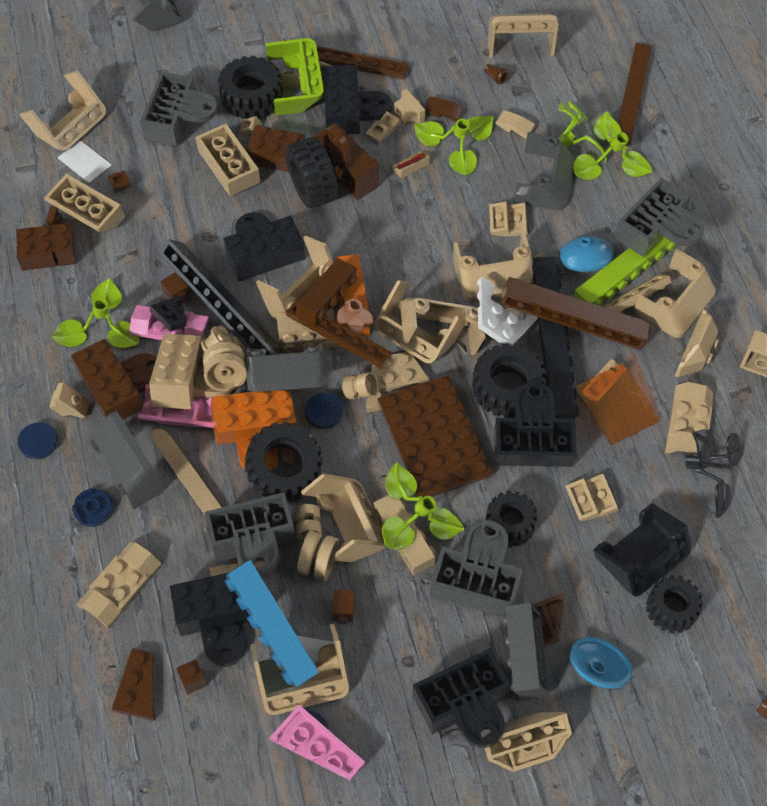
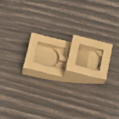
[495,110,535,139]
[366,112,401,143]

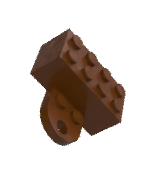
[313,123,379,201]
[71,339,157,420]

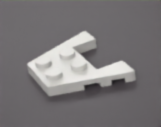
[477,277,538,346]

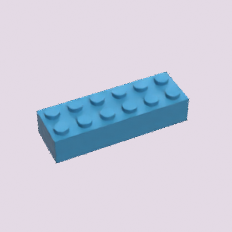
[225,560,319,687]

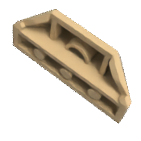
[675,309,719,377]
[483,712,572,772]

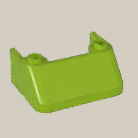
[265,38,324,116]

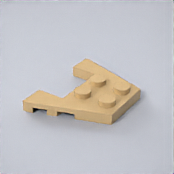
[366,352,430,412]

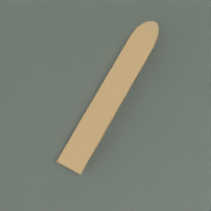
[152,429,222,517]

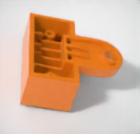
[210,389,296,472]

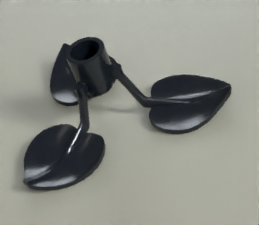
[685,429,742,518]

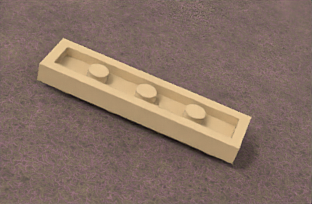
[602,274,671,313]

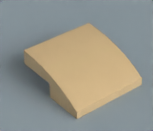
[489,202,528,236]
[565,474,619,521]

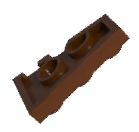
[112,648,154,721]

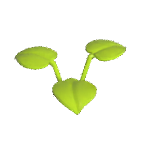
[558,100,607,162]
[574,111,653,180]
[414,116,493,175]
[52,278,140,349]
[382,462,465,550]

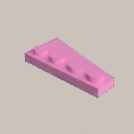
[269,705,365,781]

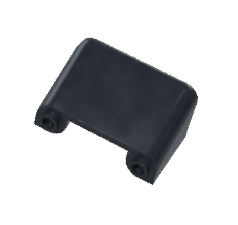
[593,503,691,597]

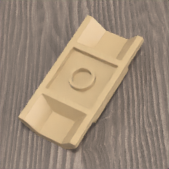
[665,382,714,454]
[76,542,162,629]

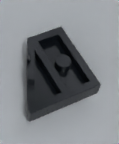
[150,296,187,332]

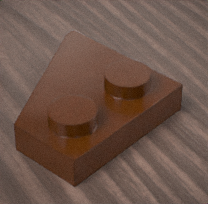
[533,593,564,647]

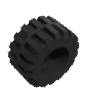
[485,491,538,547]
[646,575,703,634]

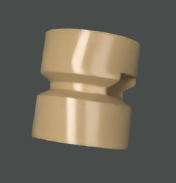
[342,372,378,400]
[294,504,322,541]

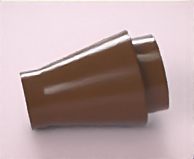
[484,64,509,84]

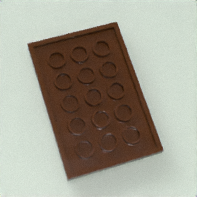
[377,375,493,498]

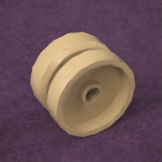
[203,342,247,392]
[297,530,339,581]

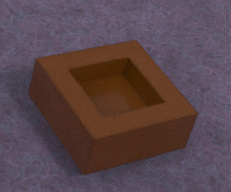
[108,170,131,193]
[46,206,62,225]

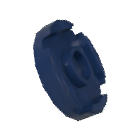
[305,392,343,429]
[18,422,58,459]
[72,488,114,527]

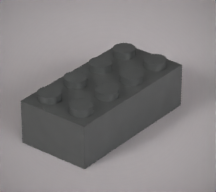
[503,603,549,700]

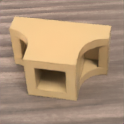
[394,89,425,124]
[49,382,90,418]

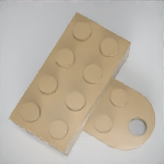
[149,334,233,409]

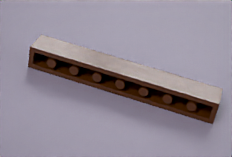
[500,277,650,350]

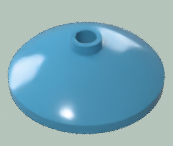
[559,236,614,272]
[570,637,632,689]

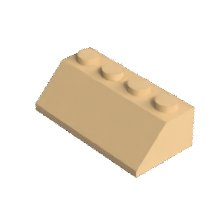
[44,174,125,232]

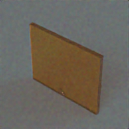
[576,363,659,446]

